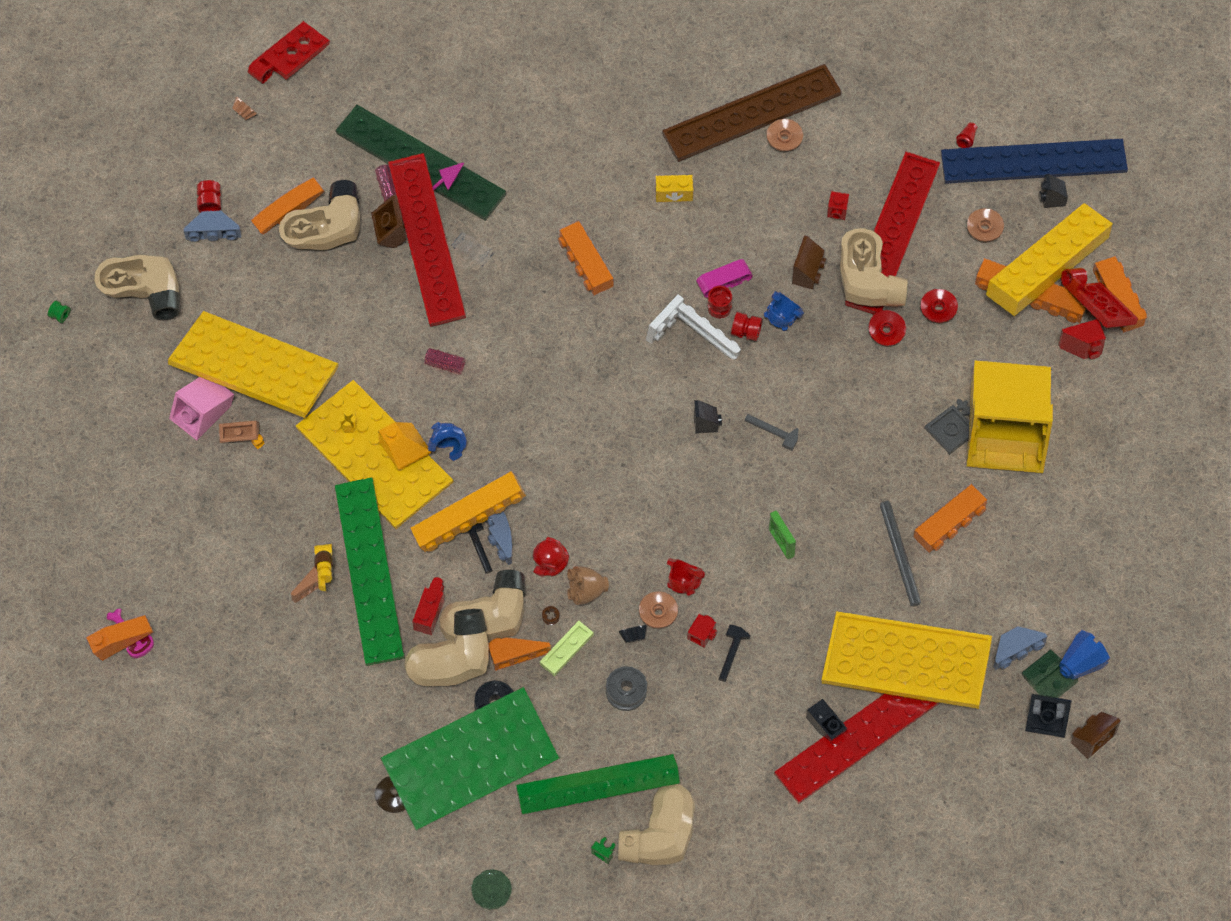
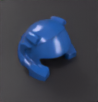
[764,291,804,331]
[428,422,467,461]

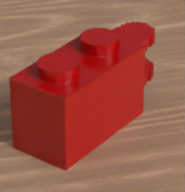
[412,577,445,635]

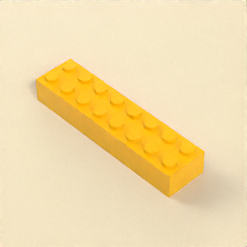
[986,203,1113,316]

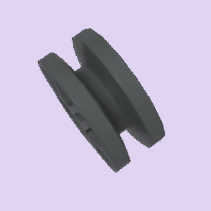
[606,666,647,711]

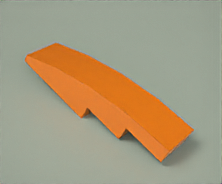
[251,177,325,234]

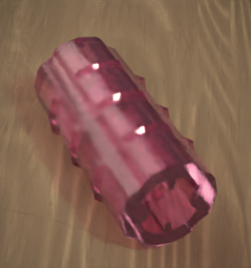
[375,165,396,202]
[424,348,466,374]

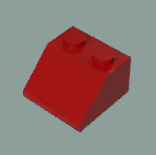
[1059,319,1106,360]

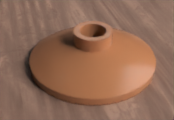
[767,119,803,151]
[967,208,1004,242]
[639,591,678,628]

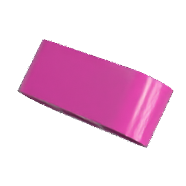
[696,259,753,298]

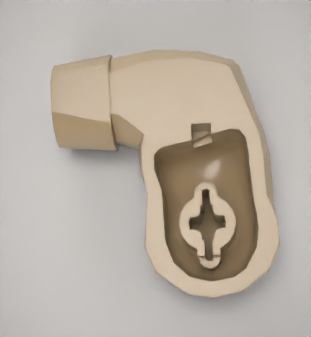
[840,228,908,307]
[618,784,695,865]

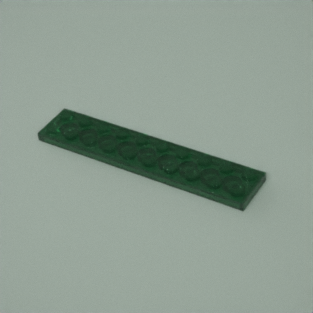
[336,104,506,221]

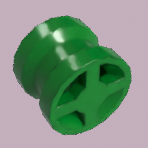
[47,300,71,323]

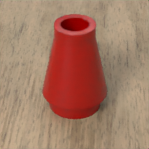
[956,122,978,148]

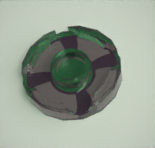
[471,869,512,910]

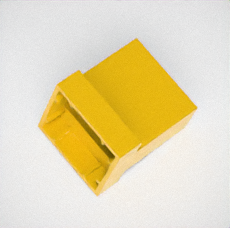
[966,360,1053,473]

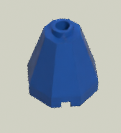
[1059,630,1110,680]

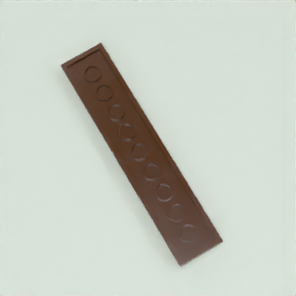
[662,64,841,162]

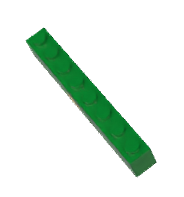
[516,754,680,814]

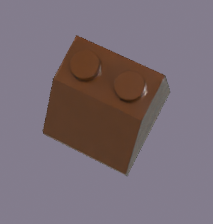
[371,194,406,248]
[792,235,827,290]
[1071,711,1121,759]

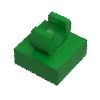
[591,837,615,864]

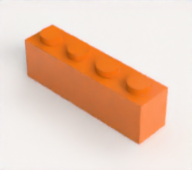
[558,221,614,295]
[1093,256,1147,333]
[913,484,987,553]

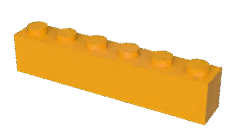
[410,471,526,552]

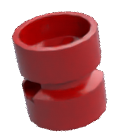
[197,180,221,213]
[707,285,732,319]
[731,312,763,342]

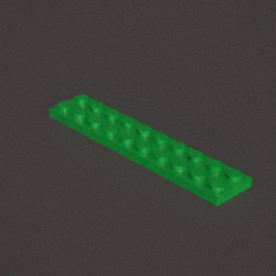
[335,477,405,666]

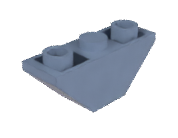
[184,211,241,242]
[993,626,1047,670]

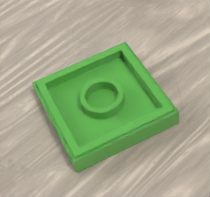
[769,510,796,560]

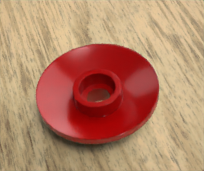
[920,289,958,323]
[868,310,906,346]

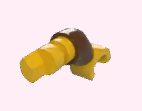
[314,544,333,591]

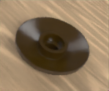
[375,776,405,813]

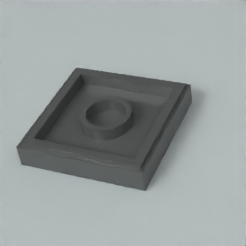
[924,405,969,455]

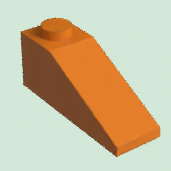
[86,615,153,661]
[488,637,551,671]

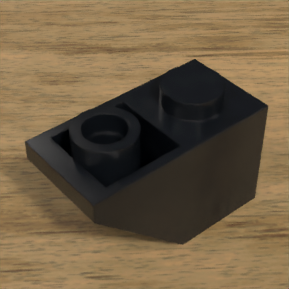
[1039,174,1068,208]
[806,699,848,741]

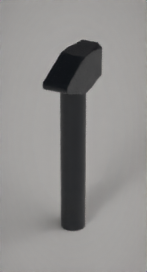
[464,523,493,574]
[718,624,751,682]

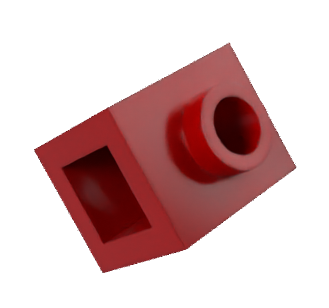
[827,191,849,220]
[687,614,717,648]

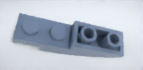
[485,511,513,566]

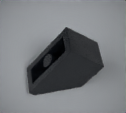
[694,400,722,434]

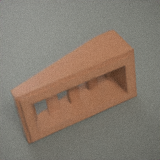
[291,566,318,603]

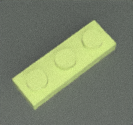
[540,621,594,677]

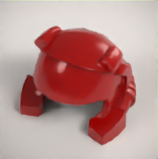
[533,537,569,577]
[667,558,705,596]

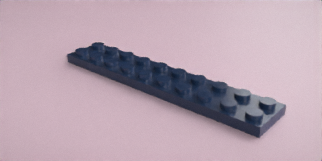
[941,138,1128,184]

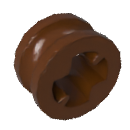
[542,606,560,625]

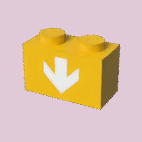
[656,175,693,202]

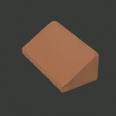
[219,421,259,443]

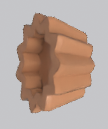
[232,97,257,120]

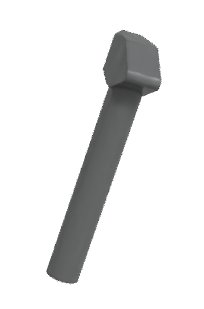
[745,414,798,451]

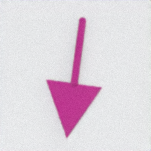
[432,163,464,191]

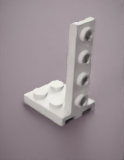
[646,294,741,360]

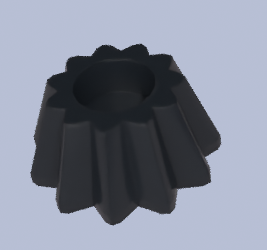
[619,625,647,643]

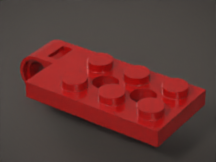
[248,21,330,84]
[1061,268,1138,328]

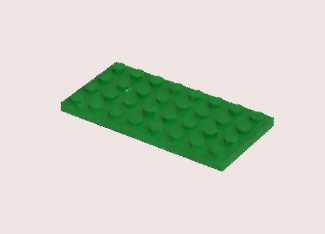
[380,687,560,830]

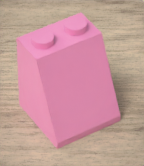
[169,377,234,440]

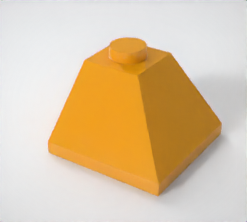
[378,422,431,471]

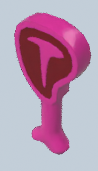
[107,608,154,658]

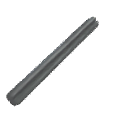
[880,501,921,607]

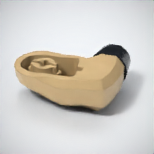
[279,180,360,250]

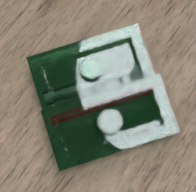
[1022,649,1078,698]

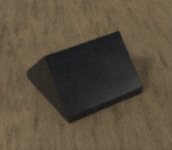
[1025,694,1072,738]

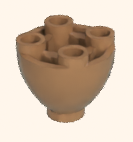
[567,566,609,605]

